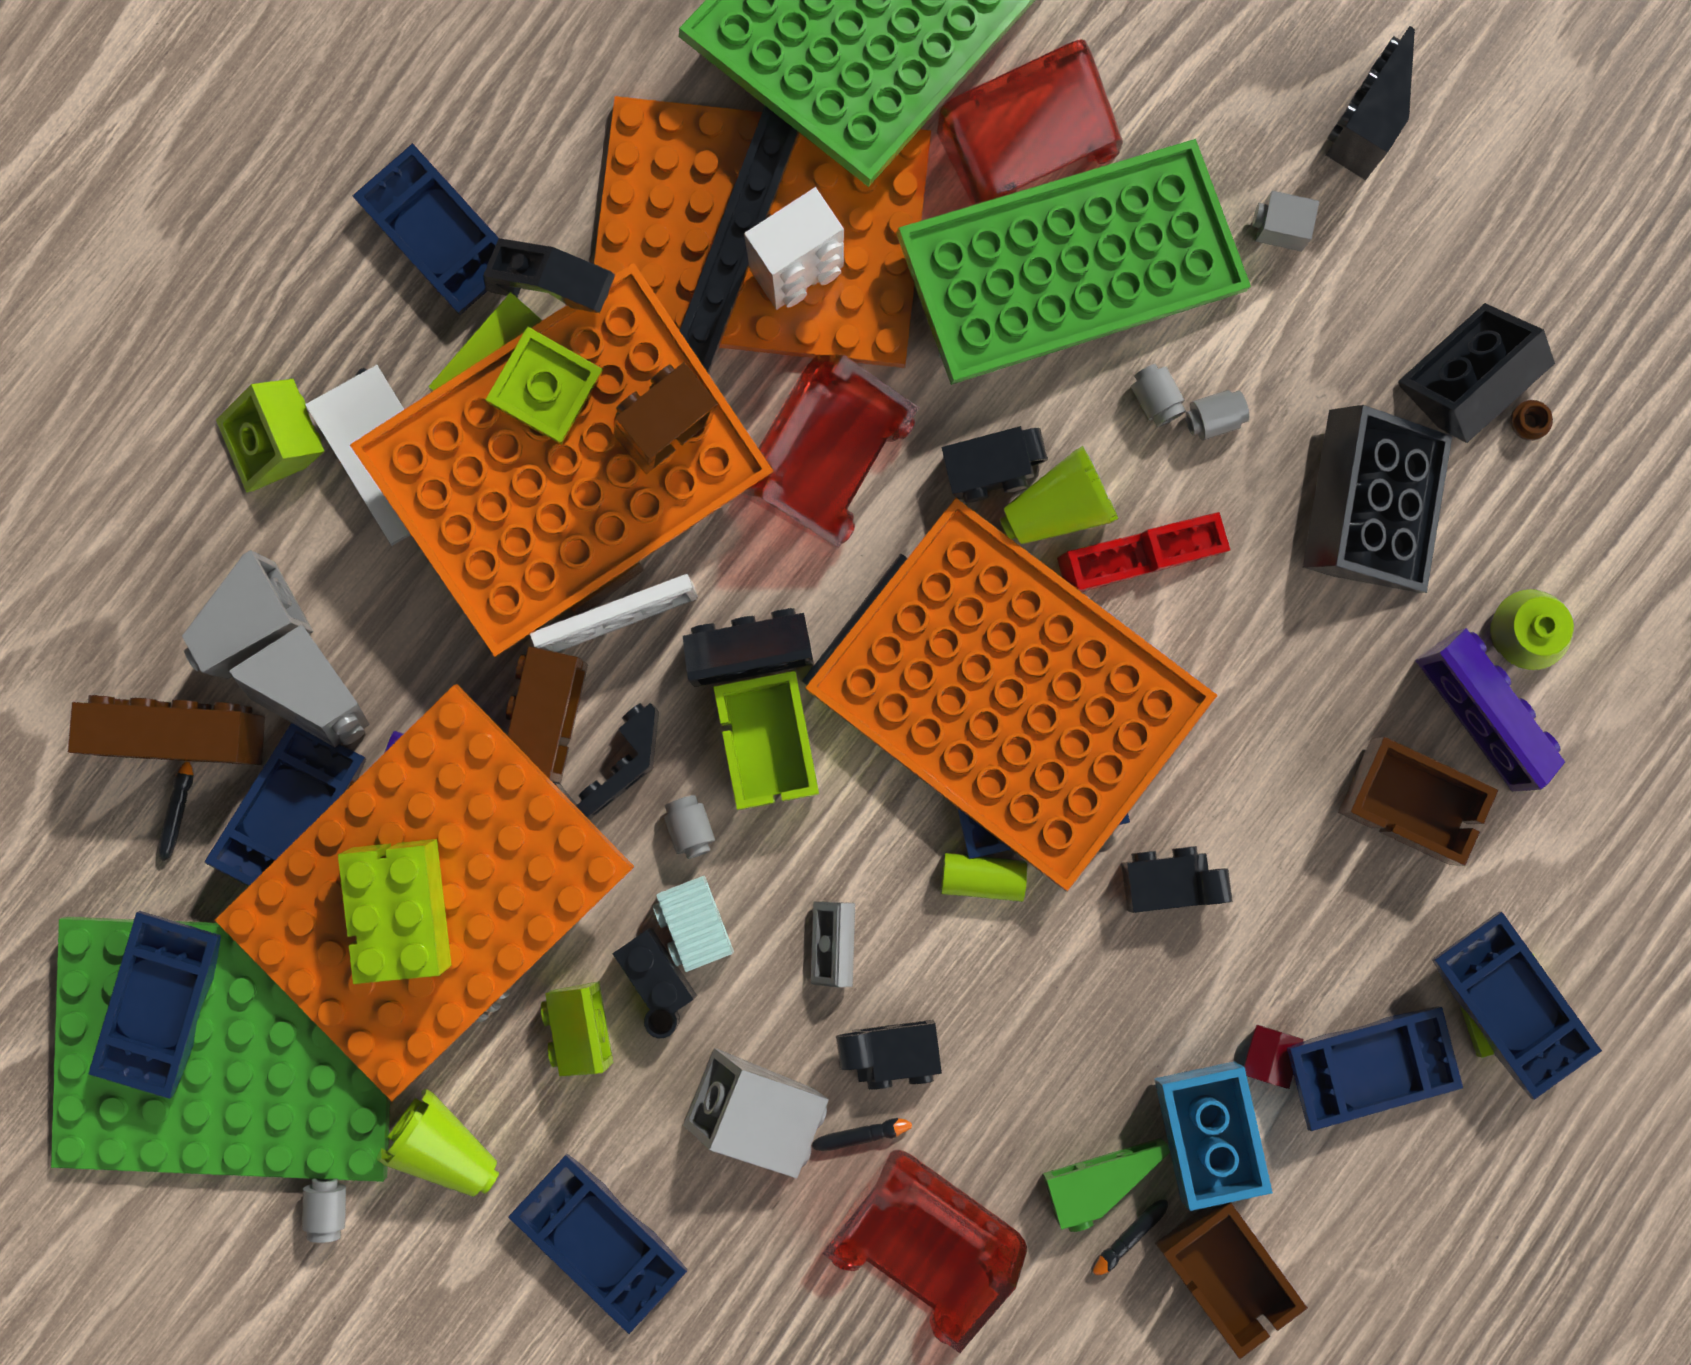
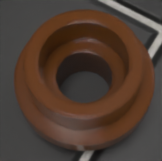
[1511,400,1553,441]

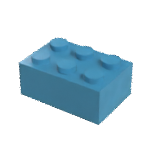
[1154,1061,1273,1211]

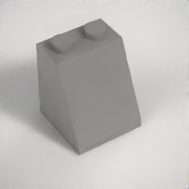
[182,550,313,679]
[229,624,370,747]
[683,1048,829,1178]

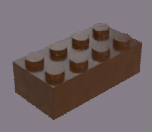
[68,695,266,765]

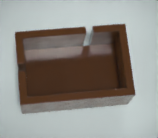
[614,362,718,475]
[506,646,588,783]
[1338,737,1499,866]
[1155,1202,1308,1359]

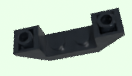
[483,238,615,313]
[553,703,659,820]

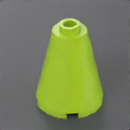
[1000,446,1119,544]
[376,1088,499,1197]

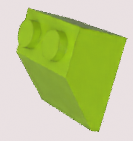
[216,379,325,493]
[541,981,614,1077]

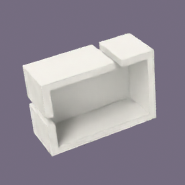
[744,187,844,310]

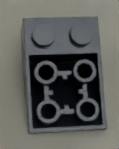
[1325,26,1415,180]

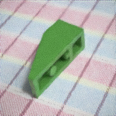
[1043,1138,1170,1232]

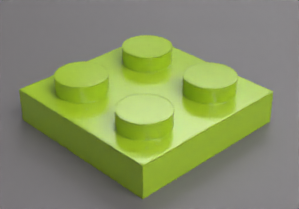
[486,326,603,444]

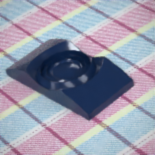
[352,143,499,315]
[204,723,366,886]
[88,911,221,1099]
[1432,911,1602,1100]
[1287,1006,1463,1131]
[508,1154,688,1334]

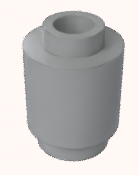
[1131,364,1186,427]
[1185,390,1250,440]
[664,795,716,859]
[302,1179,346,1243]

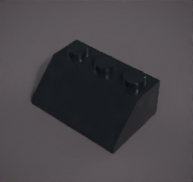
[1398,303,1555,443]
[683,608,814,687]

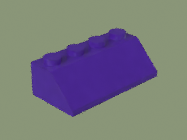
[1415,628,1565,792]

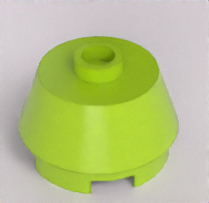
[1490,589,1574,670]

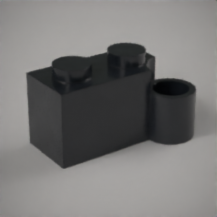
[941,426,1048,503]
[1121,846,1233,913]
[612,928,697,1039]
[836,1019,942,1090]

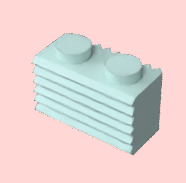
[653,875,734,972]

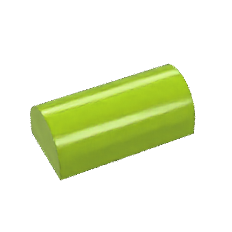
[941,853,1027,902]

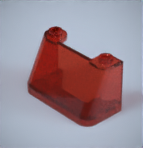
[937,39,1123,205]
[741,354,919,548]
[822,1150,1027,1353]

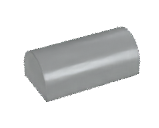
[811,901,855,987]

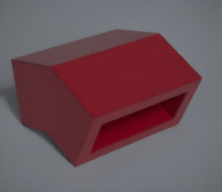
[1244,1025,1304,1089]

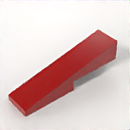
[1057,512,1231,592]

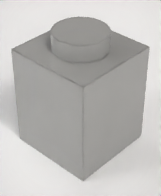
[1252,191,1319,252]

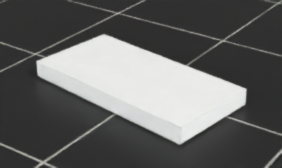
[305,365,411,546]
[530,574,698,652]

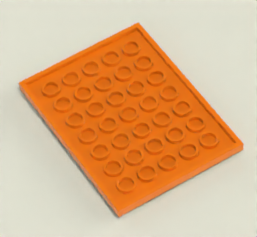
[594,96,931,368]
[350,262,774,657]
[805,498,1218,892]
[215,684,635,1101]

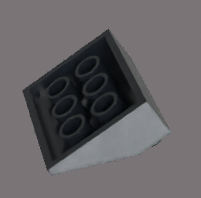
[1303,405,1452,593]

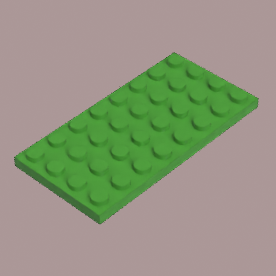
[896,139,1251,385]

